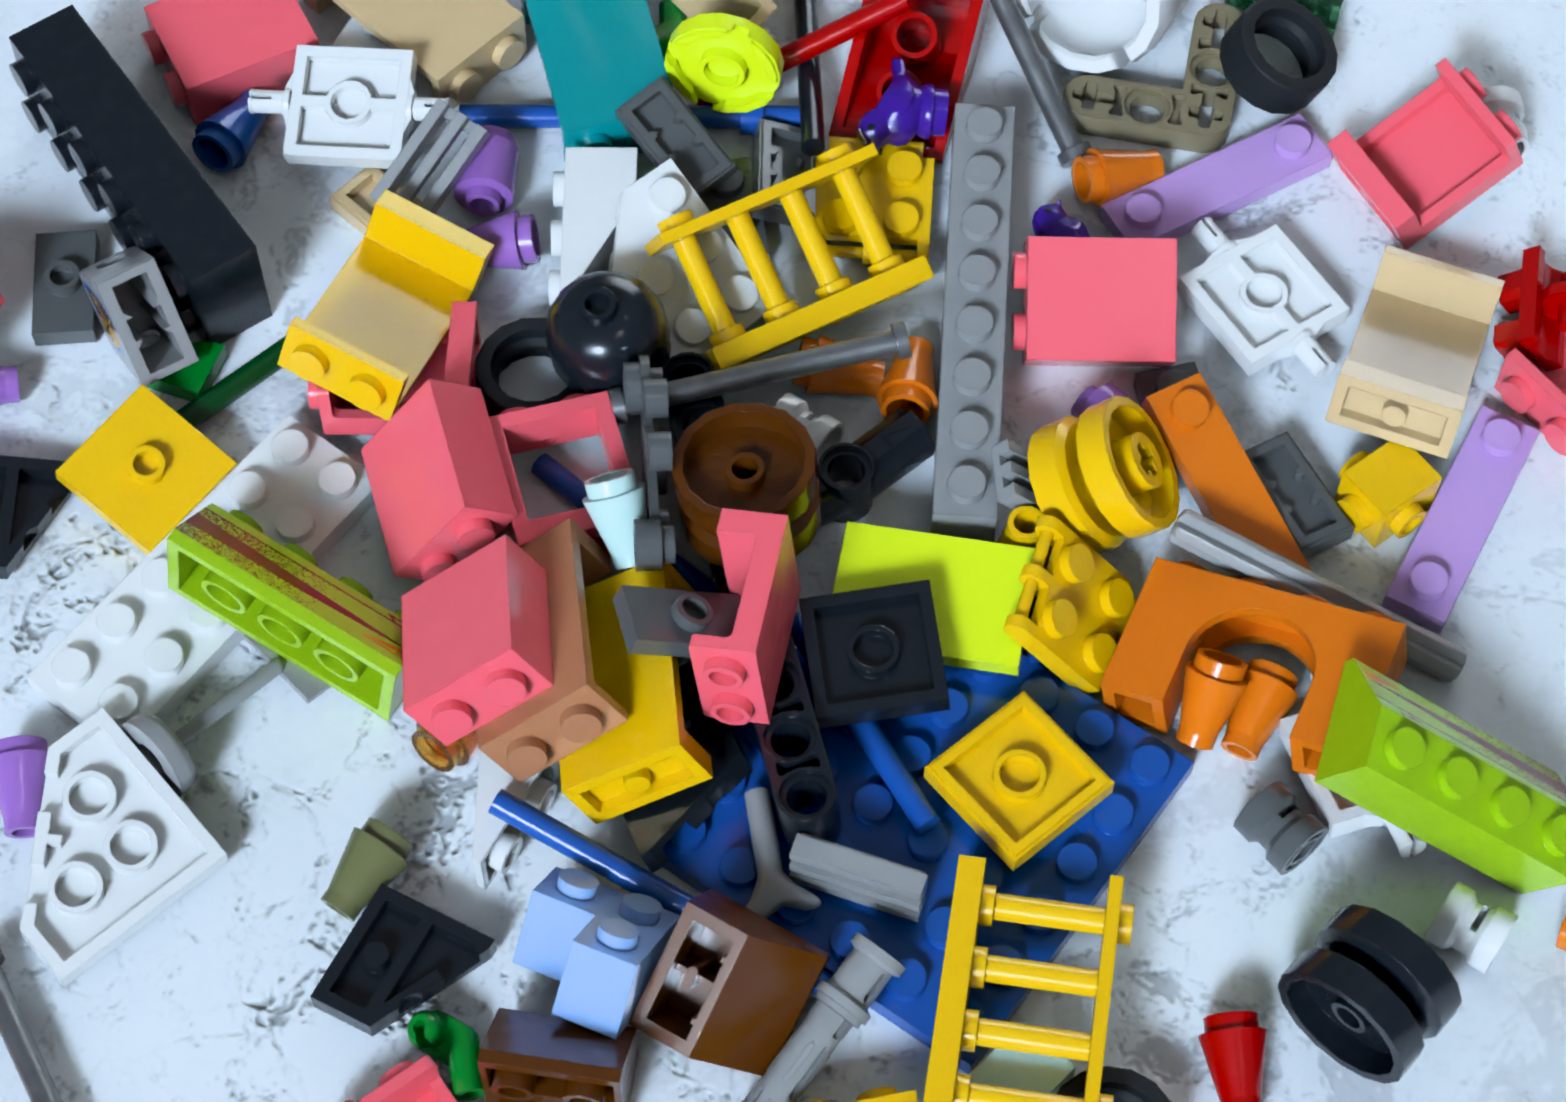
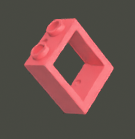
[489,391,630,558]

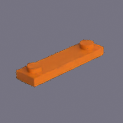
[1141,372,1312,579]

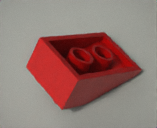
[828,0,990,164]

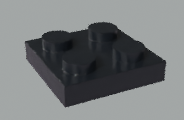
[799,580,950,729]

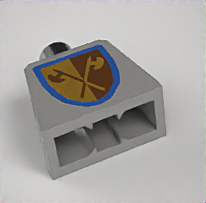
[79,246,199,386]

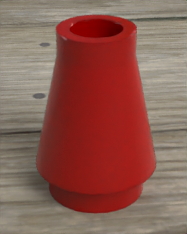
[1198,1011,1267,1102]

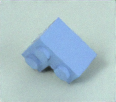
[513,867,681,1040]

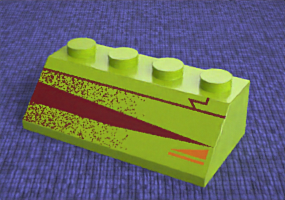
[167,503,403,721]
[1314,658,1566,894]

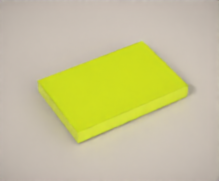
[832,521,1035,676]

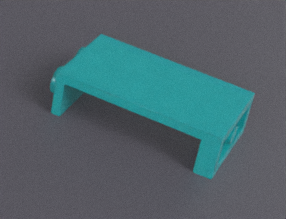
[521,0,673,162]

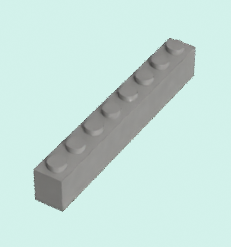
[930,103,1015,542]

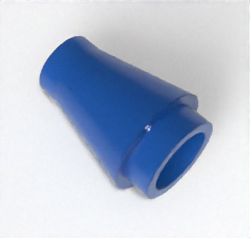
[192,90,271,173]

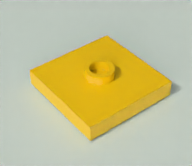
[55,384,237,555]
[923,691,1115,871]

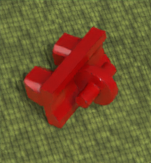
[1493,245,1566,372]

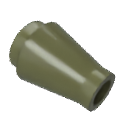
[320,817,414,922]

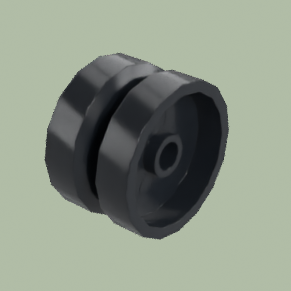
[1278,904,1462,1084]

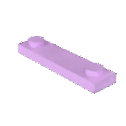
[1099,113,1333,238]
[1382,405,1540,633]

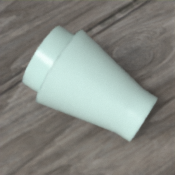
[582,468,647,569]

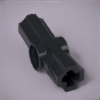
[817,409,935,527]

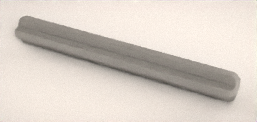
[1169,509,1467,682]

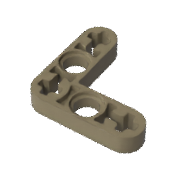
[1062,3,1242,153]

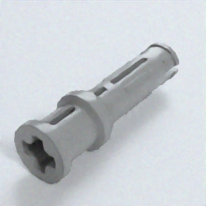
[741,932,906,1102]

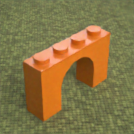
[1100,557,1407,776]

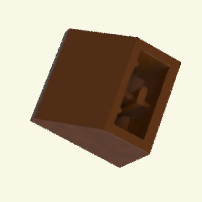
[628,888,831,1076]
[477,1008,639,1102]

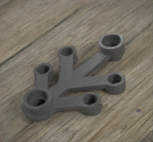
[623,355,676,572]

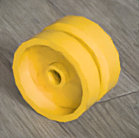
[1027,396,1180,554]

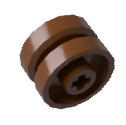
[672,403,822,568]

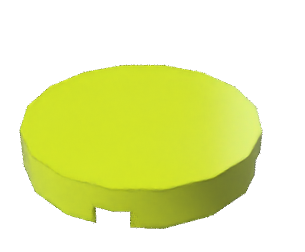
[664,13,784,113]

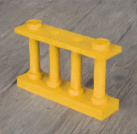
[644,142,935,371]
[923,854,1135,1102]

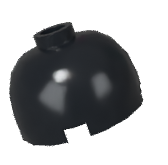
[545,271,671,395]

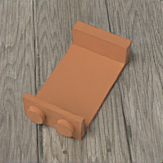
[477,518,628,783]

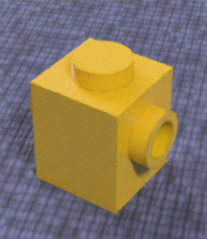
[1335,441,1442,548]

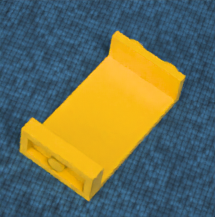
[277,189,494,421]
[559,564,713,824]

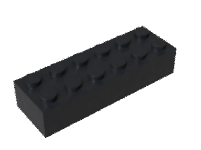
[9,5,272,344]

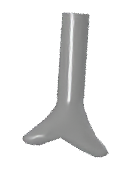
[744,787,821,918]

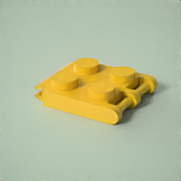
[815,136,935,266]
[1003,515,1137,695]

